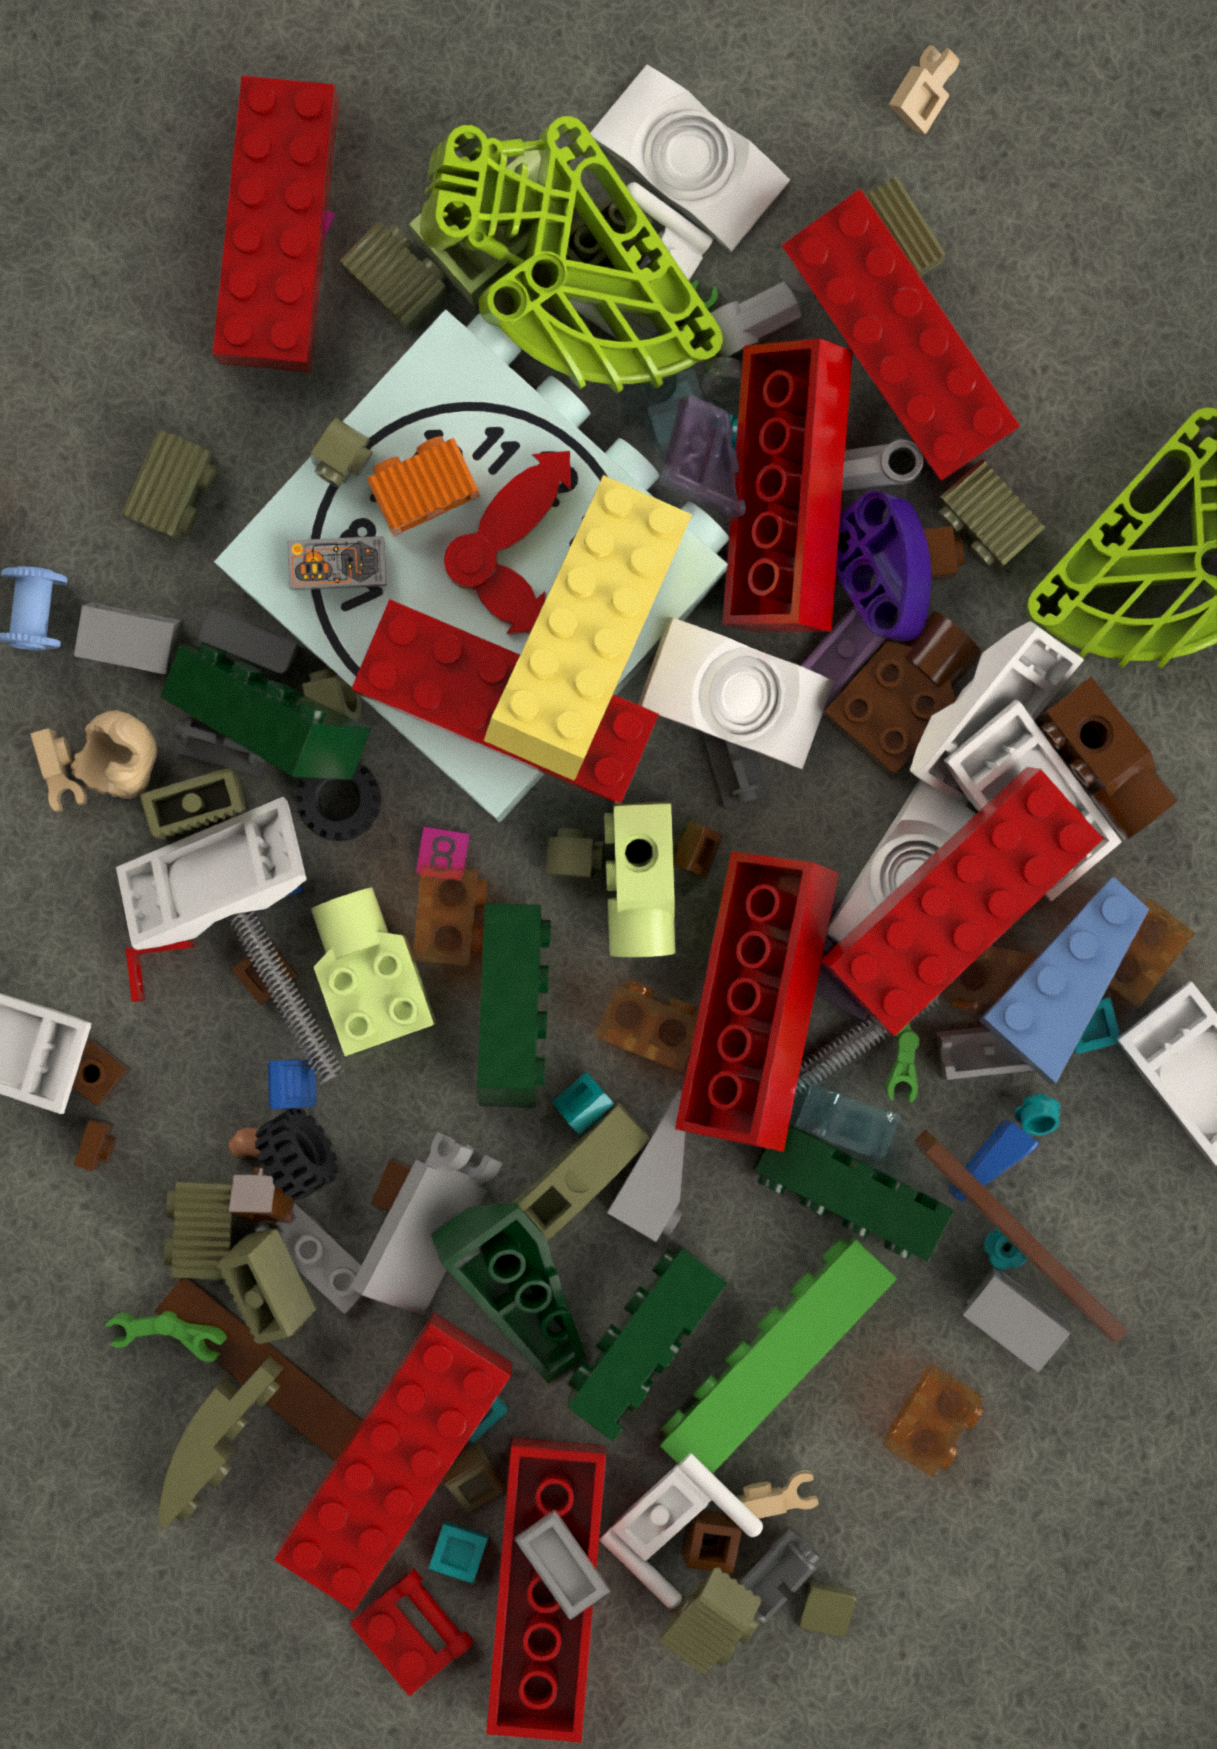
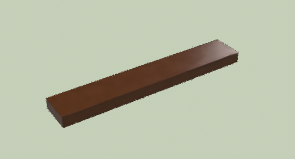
[914,1129,1128,1343]
[154,1278,362,1460]

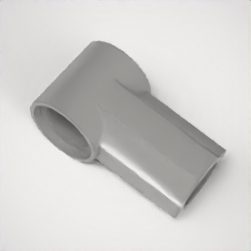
[711,281,802,363]
[842,439,923,493]

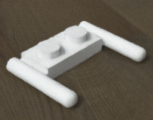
[569,182,713,340]
[599,1453,763,1609]

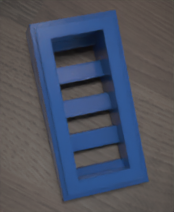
[267,1060,317,1109]
[948,1120,1039,1202]

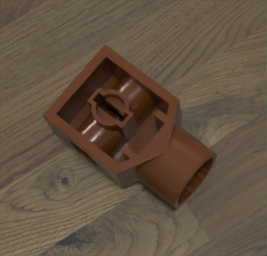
[822,611,982,777]
[1034,677,1178,840]

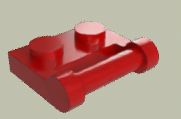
[349,1568,474,1697]

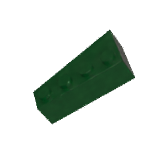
[160,642,372,780]
[477,903,551,1108]
[753,1124,954,1262]
[567,1245,728,1443]

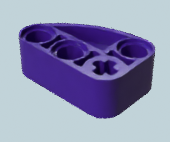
[836,490,931,642]

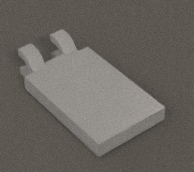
[351,1132,503,1316]

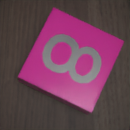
[416,827,470,880]

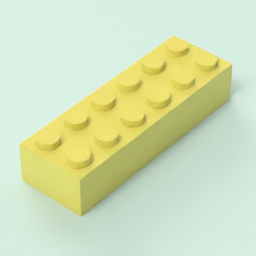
[484,475,692,781]

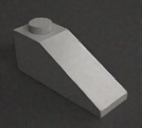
[607,1089,685,1242]

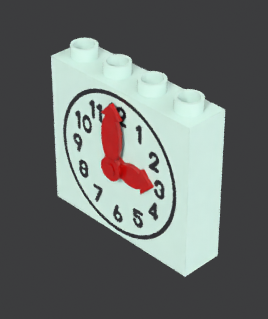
[214,309,729,823]

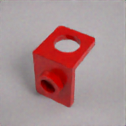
[125,941,195,1002]

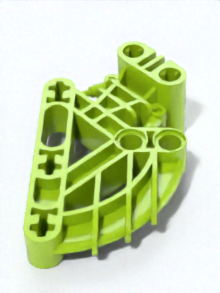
[420,116,723,393]
[1026,407,1217,669]

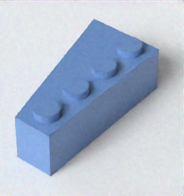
[979,877,1149,1085]

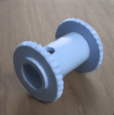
[0,566,68,651]

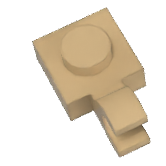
[888,45,959,134]
[30,728,87,812]
[736,1470,819,1519]

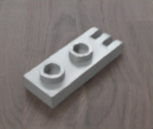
[253,1200,362,1314]

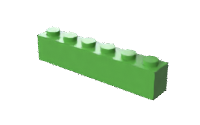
[659,1236,897,1474]

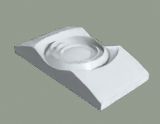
[590,65,790,253]
[638,617,834,769]
[910,621,1084,805]
[944,699,1122,901]
[827,779,976,943]
[116,797,306,950]
[1116,981,1217,1170]
[0,993,92,1114]

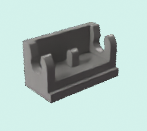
[74,602,182,675]
[936,1027,1033,1080]
[963,1266,1071,1373]

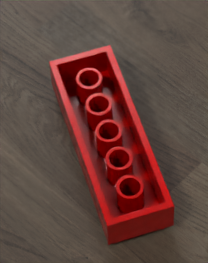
[213,75,339,373]
[781,189,1020,481]
[722,338,853,633]
[351,599,659,805]
[820,767,1103,1036]
[675,851,839,1152]
[274,1312,513,1612]
[486,1437,606,1743]

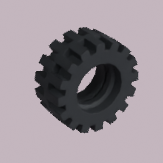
[296,762,382,841]
[255,1108,338,1200]

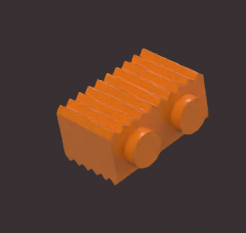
[366,436,480,537]

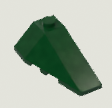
[431,1203,586,1384]

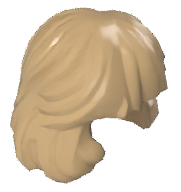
[71,710,157,799]

